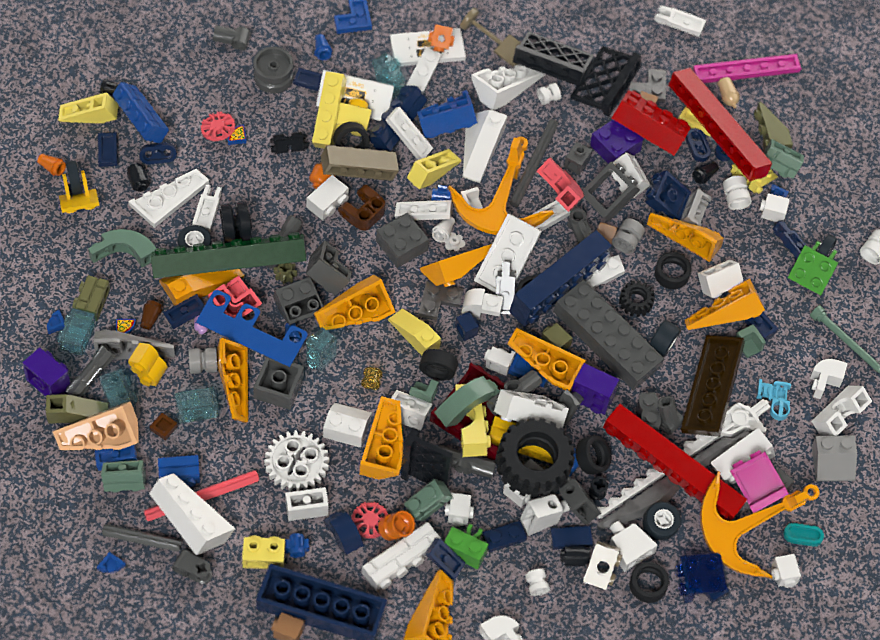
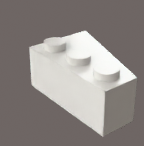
[710,428,775,484]

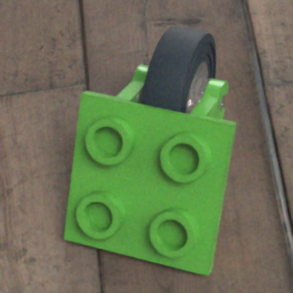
[788,234,839,295]

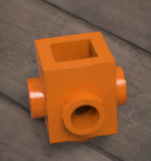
[428,24,455,52]

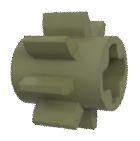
[274,263,297,284]

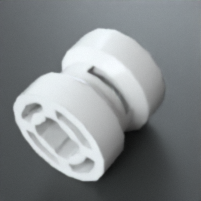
[537,83,561,105]
[525,569,550,596]

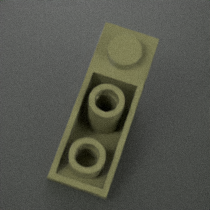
[754,102,793,150]
[46,395,108,424]

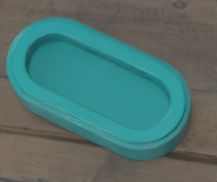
[783,523,824,547]

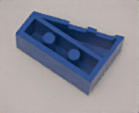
[417,90,477,138]

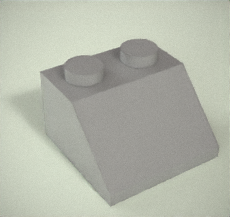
[811,436,857,481]

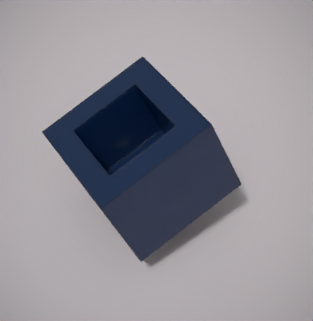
[455,312,480,341]

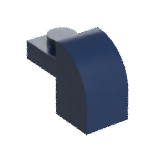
[323,511,364,555]

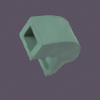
[88,229,157,268]
[434,376,500,427]

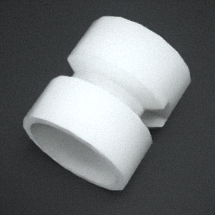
[723,176,752,210]
[860,229,880,265]

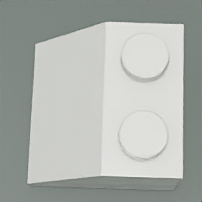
[323,403,372,448]

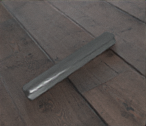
[102,524,182,552]

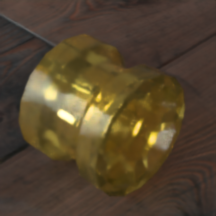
[361,367,383,390]

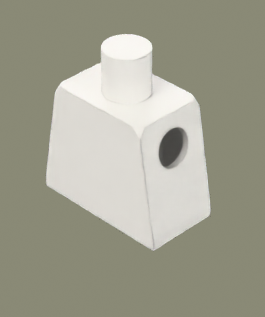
[520,494,570,536]
[609,521,658,572]

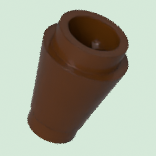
[140,300,162,330]

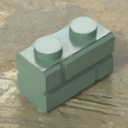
[763,139,804,179]
[101,460,146,493]
[404,479,453,522]

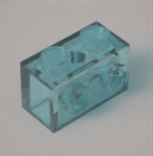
[372,53,405,97]
[57,308,96,356]
[306,327,337,372]
[99,369,138,410]
[174,387,218,424]

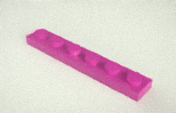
[693,54,801,83]

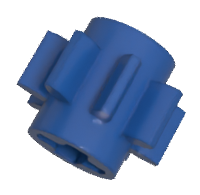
[431,185,451,201]
[285,533,309,558]

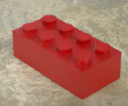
[611,90,691,156]

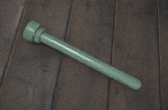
[810,305,880,373]

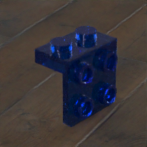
[675,553,727,603]

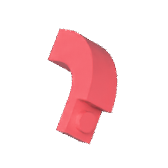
[536,158,584,212]

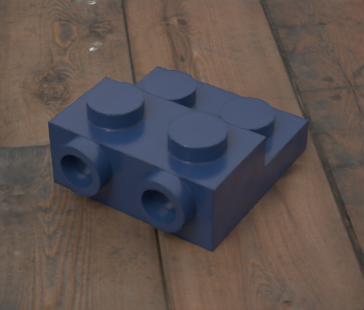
[645,170,692,220]

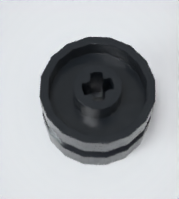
[219,201,252,243]

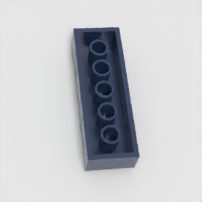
[509,230,612,327]
[256,564,387,640]

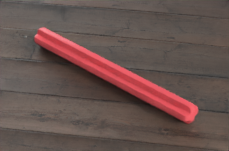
[144,470,259,521]

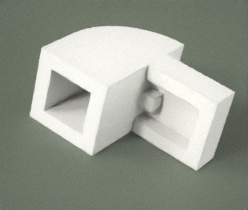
[461,288,503,320]
[810,359,847,399]
[479,616,523,640]

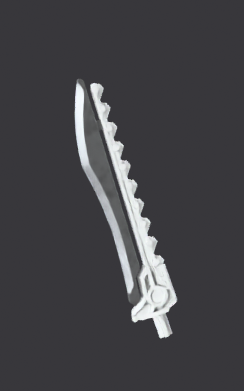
[597,399,771,530]

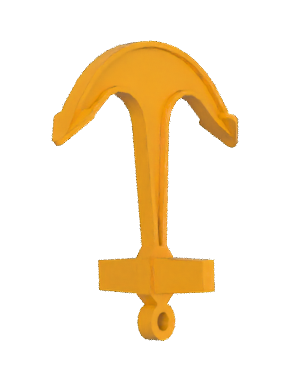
[448,137,554,235]
[700,471,819,579]

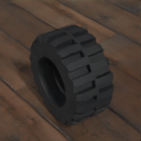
[496,418,575,498]

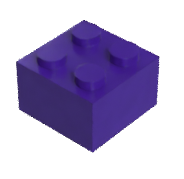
[590,120,643,164]
[22,347,70,397]
[571,363,619,415]

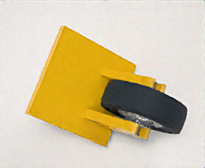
[59,161,100,213]

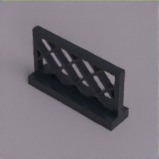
[512,31,594,86]
[570,46,641,117]
[400,427,453,488]

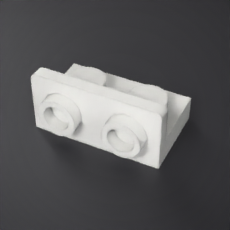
[391,390,432,431]

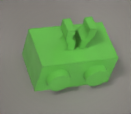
[444,524,489,570]

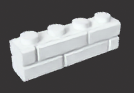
[362,522,441,591]

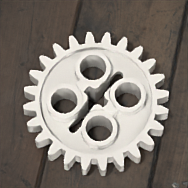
[264,430,329,492]

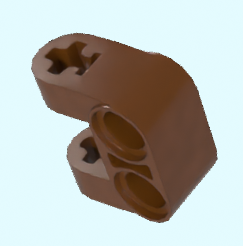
[338,185,385,231]

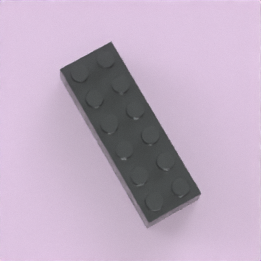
[553,280,664,391]

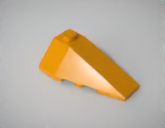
[420,244,492,288]
[314,275,395,331]
[508,328,586,392]

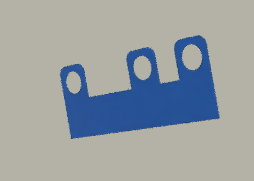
[195,290,307,367]

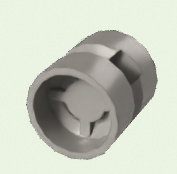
[612,218,645,254]
[189,347,218,374]

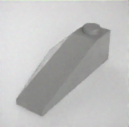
[94,329,175,360]

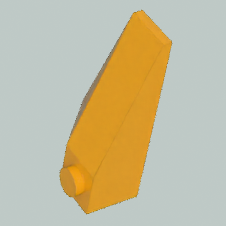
[647,213,724,262]
[159,269,244,306]
[685,279,765,330]
[217,338,248,423]
[359,396,403,480]
[403,569,453,640]

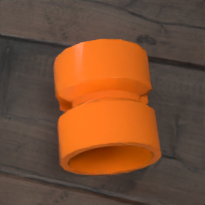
[378,511,415,541]

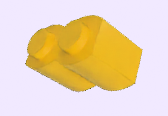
[128,343,168,386]

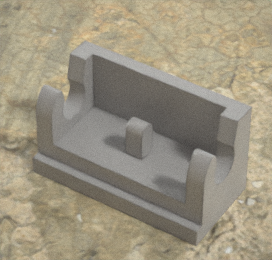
[680,188,712,226]

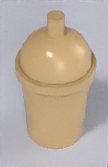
[717,77,740,108]

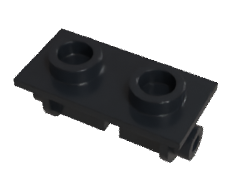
[269,132,308,154]

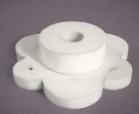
[444,233,465,251]

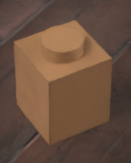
[271,612,304,640]

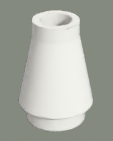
[432,217,455,242]

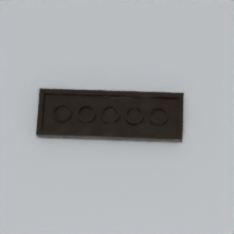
[681,335,745,437]

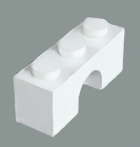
[811,385,872,436]

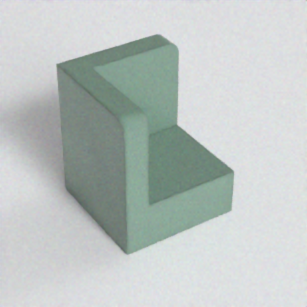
[736,324,766,358]
[409,379,439,403]

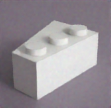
[494,389,569,429]

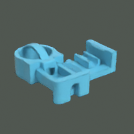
[756,379,791,421]

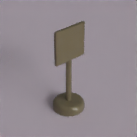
[460,7,521,67]

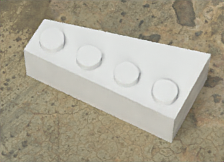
[149,473,235,555]

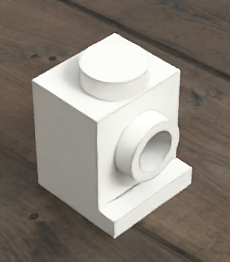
[484,347,515,376]

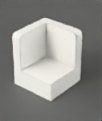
[460,187,483,209]

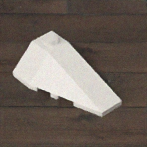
[471,65,546,110]
[463,110,507,183]

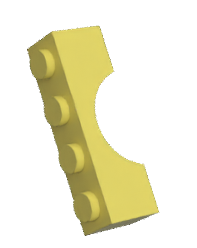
[312,71,347,149]
[455,384,491,457]

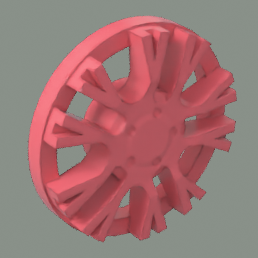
[201,111,235,141]
[352,502,388,539]

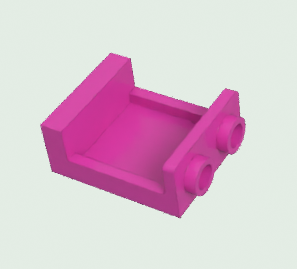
[730,450,789,513]

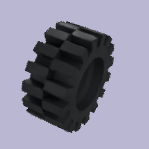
[619,281,655,317]

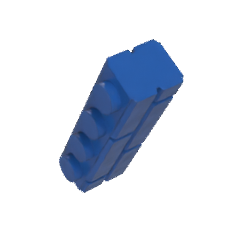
[112,82,169,144]

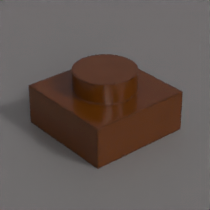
[149,413,178,441]

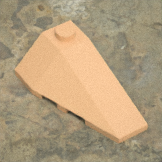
[53,401,139,450]

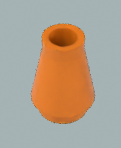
[37,154,66,176]

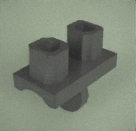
[557,390,583,426]

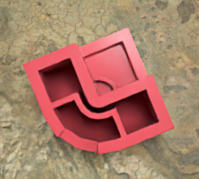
[208,275,262,318]

